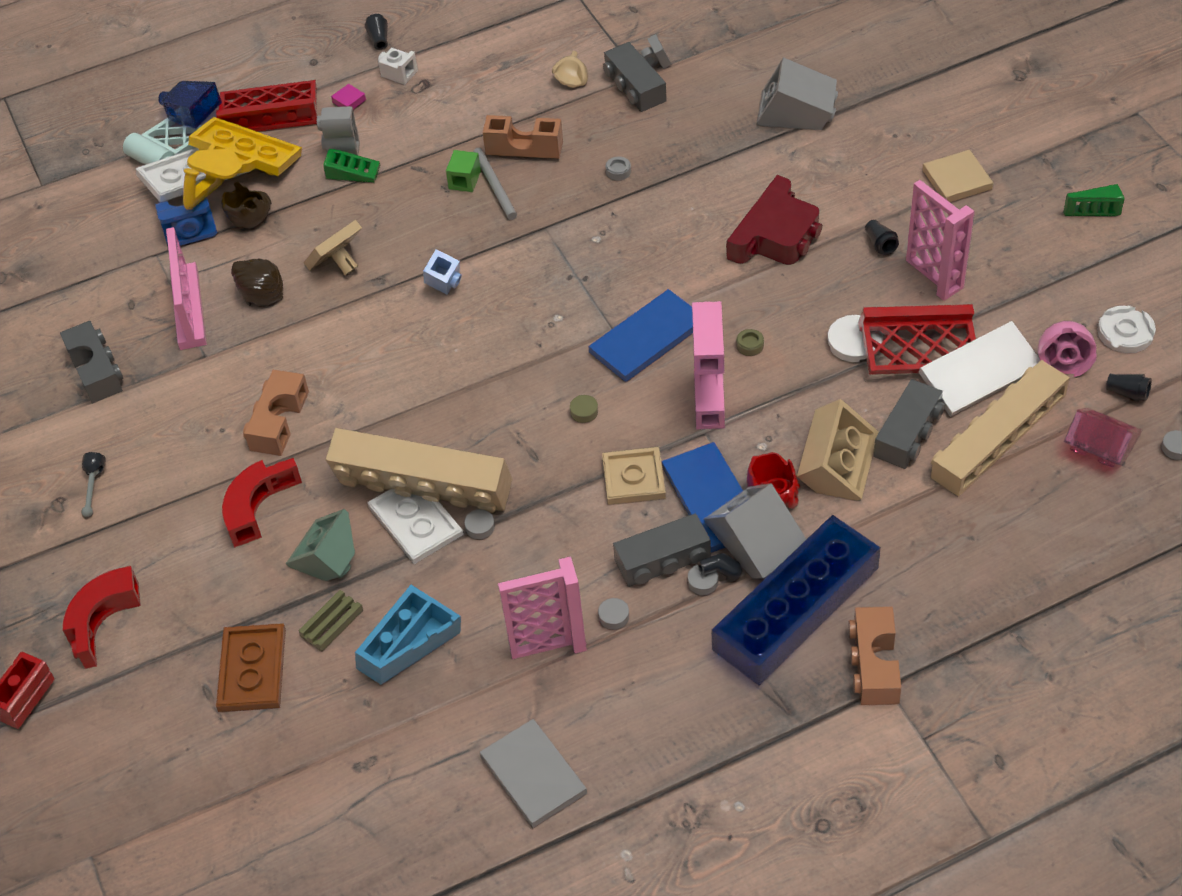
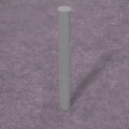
[473,148,517,220]

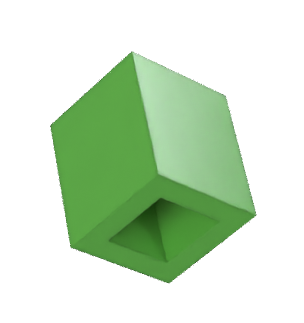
[446,150,481,192]

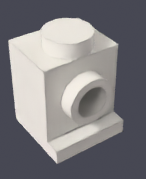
[378,48,418,85]

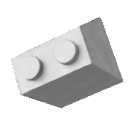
[757,57,838,130]
[703,483,810,580]

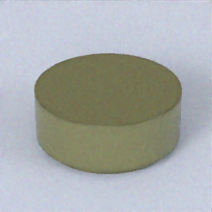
[736,329,764,356]
[570,395,598,423]

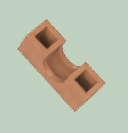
[482,115,563,159]
[243,369,309,456]
[848,607,901,705]

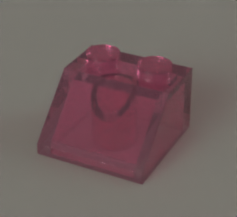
[1064,408,1142,467]

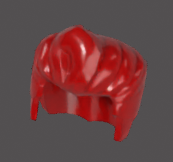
[747,452,800,509]

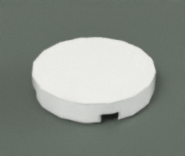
[1097,306,1156,353]
[827,315,883,363]

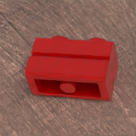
[0,652,55,729]

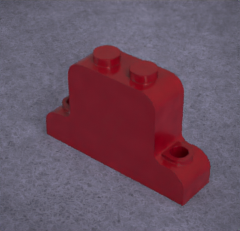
[726,175,823,265]

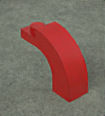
[222,458,302,548]
[63,566,141,669]

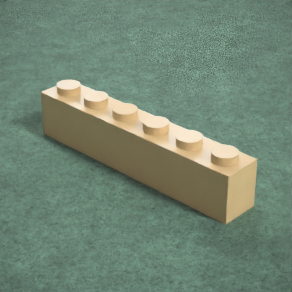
[931,360,1070,497]

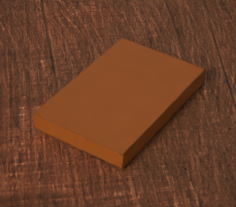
[216,623,286,712]

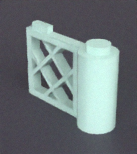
[123,113,201,165]

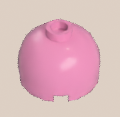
[1038,321,1097,377]

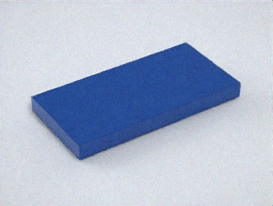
[588,289,693,382]
[662,442,743,553]

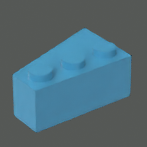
[355,585,461,685]

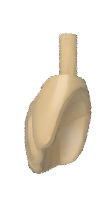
[552,51,588,88]

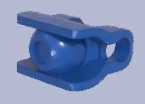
[155,197,217,246]

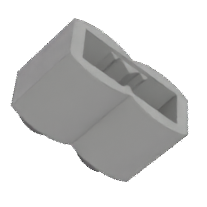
[317,106,360,155]

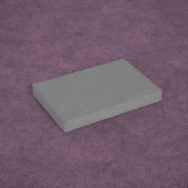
[480,719,587,828]

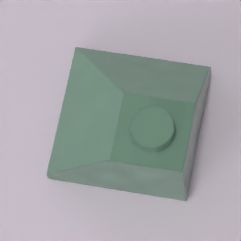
[286,509,355,581]

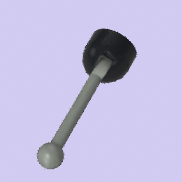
[81,452,106,517]

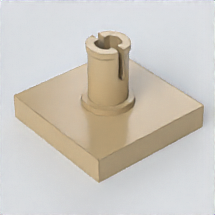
[304,220,362,276]

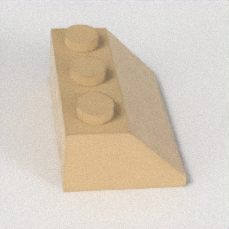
[797,399,879,501]

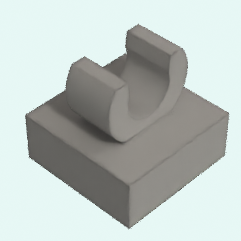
[641,34,672,69]

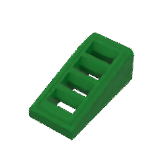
[323,149,381,183]
[1063,184,1125,216]

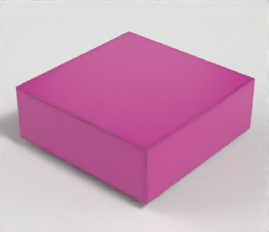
[331,84,366,109]

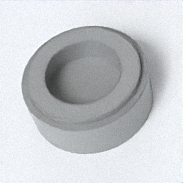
[605,157,631,181]
[1161,430,1182,460]
[464,509,495,539]
[688,565,718,595]
[598,598,629,630]

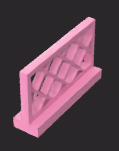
[906,180,974,301]
[166,227,207,350]
[498,557,587,659]

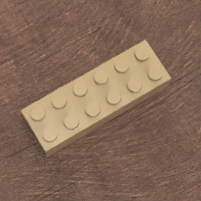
[326,428,512,513]

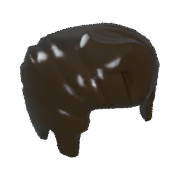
[221,182,272,229]
[231,258,283,307]

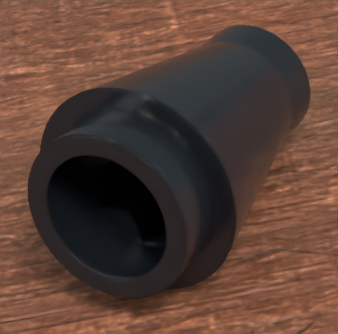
[365,14,388,50]
[865,219,899,255]
[1106,373,1152,402]

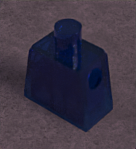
[158,81,222,129]

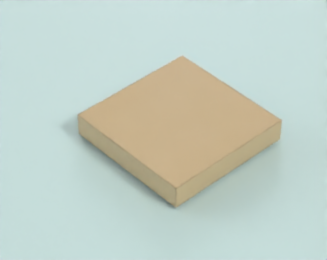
[922,150,993,202]
[602,447,666,505]

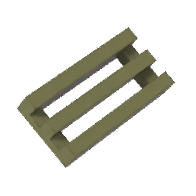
[298,590,363,651]

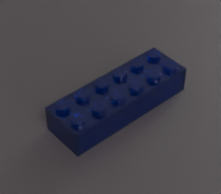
[711,515,881,685]

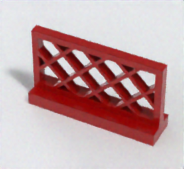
[216,80,318,132]
[858,304,976,375]

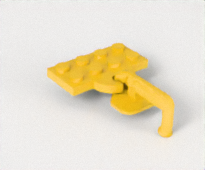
[183,117,302,210]

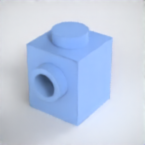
[423,249,462,294]

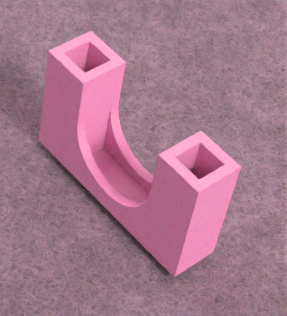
[692,301,725,429]

